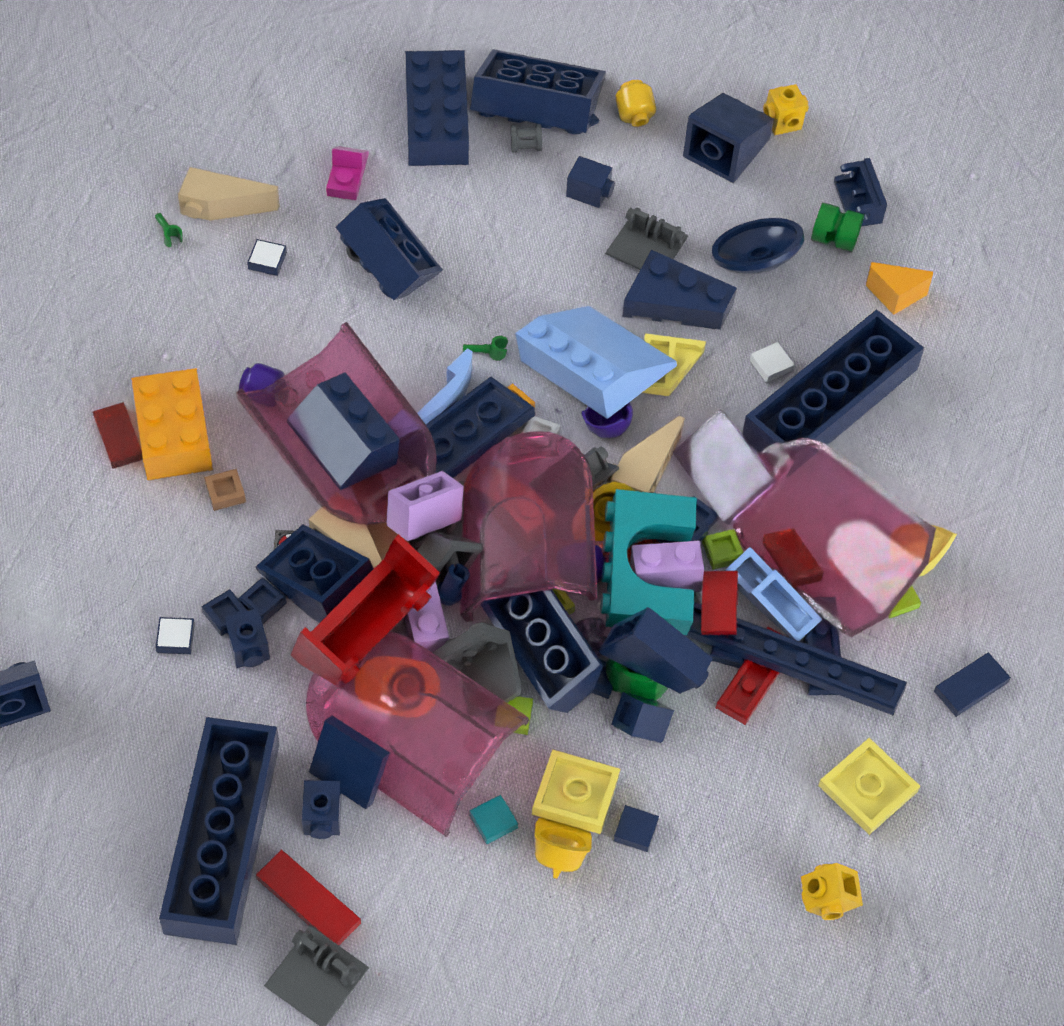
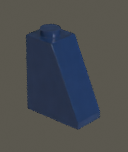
[598,607,713,694]

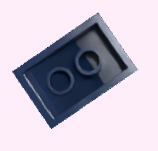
[255,524,374,623]

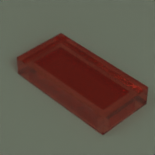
[92,402,143,469]
[762,528,824,588]

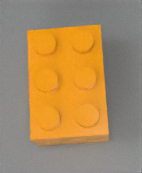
[131,368,213,480]

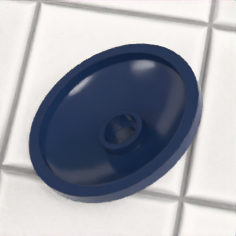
[712,218,804,274]

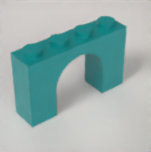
[600,489,697,635]

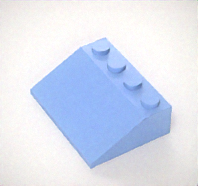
[515,306,677,419]

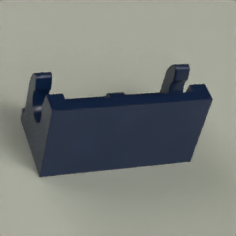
[834,158,887,227]

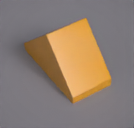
[866,262,933,315]

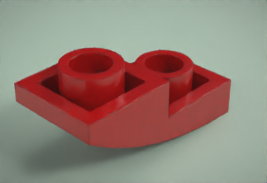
[701,571,738,635]

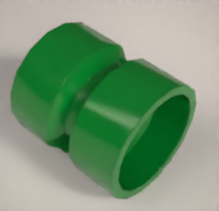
[811,202,864,253]

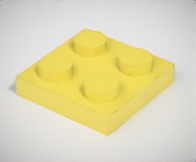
[818,738,920,835]
[532,749,620,834]

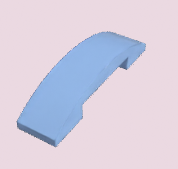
[388,348,473,445]

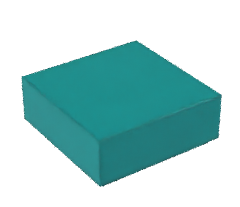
[469,795,518,844]

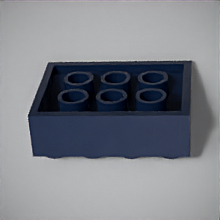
[470,49,606,134]

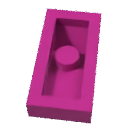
[326,146,369,201]

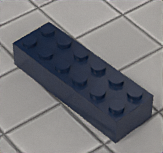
[741,309,924,478]
[159,717,280,945]

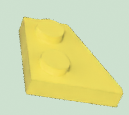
[642,333,706,396]

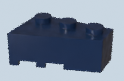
[622,250,737,330]

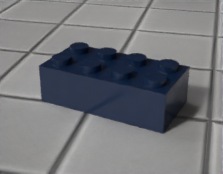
[405,50,469,166]

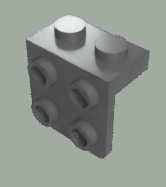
[432,622,522,720]

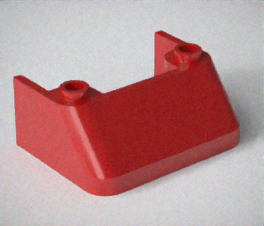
[291,534,440,685]

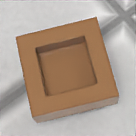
[204,469,246,511]

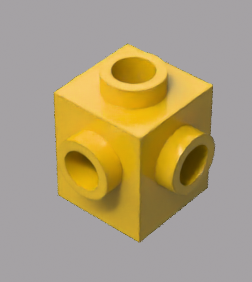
[763,84,809,136]
[801,863,863,920]

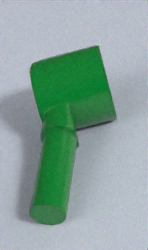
[155,213,183,247]
[463,336,508,361]

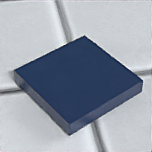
[309,715,390,809]

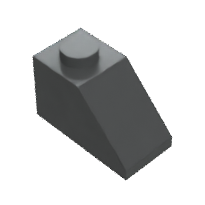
[417,532,483,585]

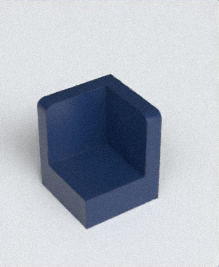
[611,692,674,743]

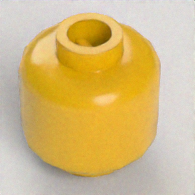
[615,80,657,127]

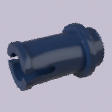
[437,564,470,606]

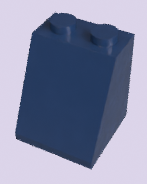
[683,93,774,184]

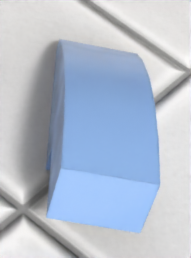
[725,547,822,641]

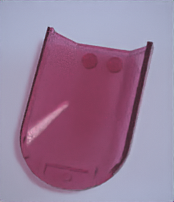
[236,322,436,525]
[460,431,597,622]
[732,438,936,637]
[306,632,530,838]

